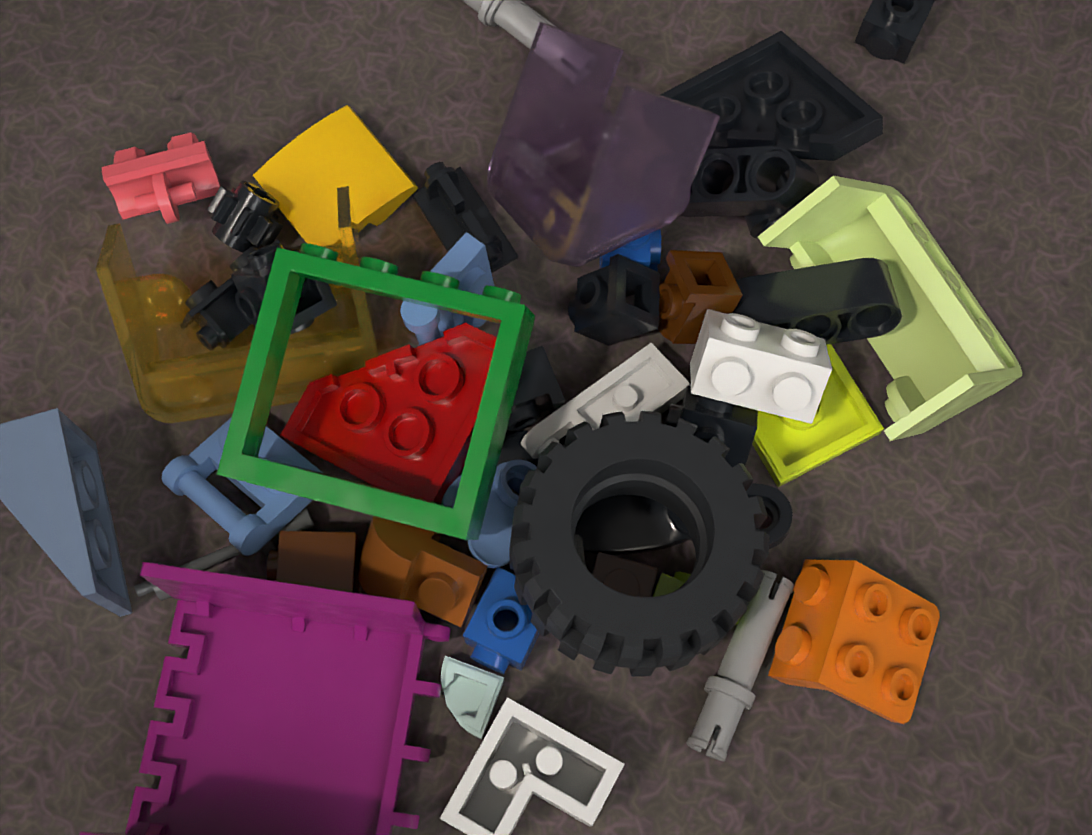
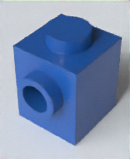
[463,567,540,674]

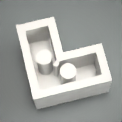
[440,697,625,835]

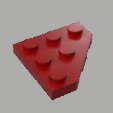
[280,323,497,503]

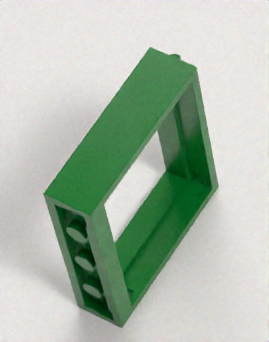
[216,243,536,540]

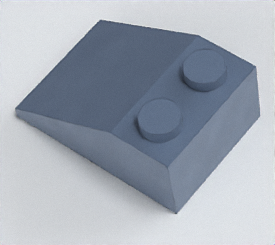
[0,408,132,617]

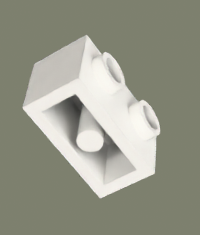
[690,309,832,424]

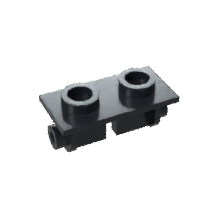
[412,162,518,273]
[180,239,281,351]

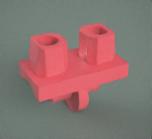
[102,132,221,224]

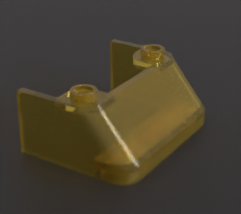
[96,186,379,423]

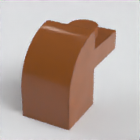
[357,516,488,627]

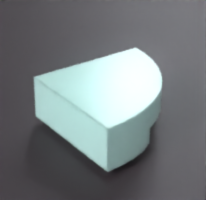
[441,656,504,740]

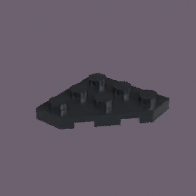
[640,31,883,161]

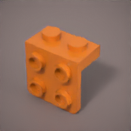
[768,559,940,724]

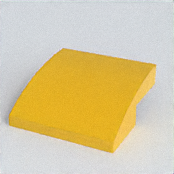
[253,105,418,252]

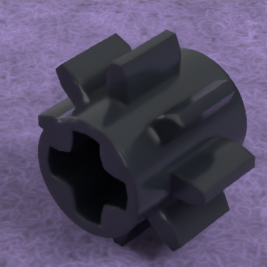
[207,180,284,253]

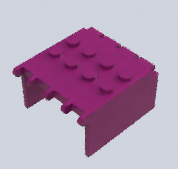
[79,562,451,835]

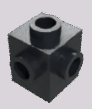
[230,243,337,334]
[665,385,758,468]

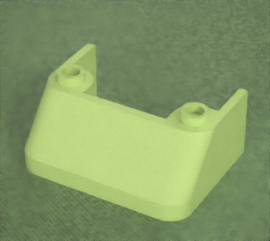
[758,176,1022,441]

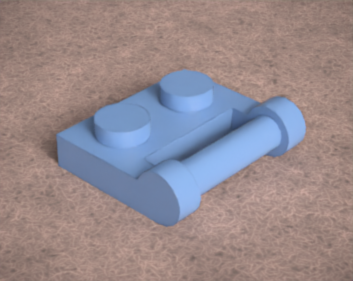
[400,232,494,346]
[161,417,323,556]

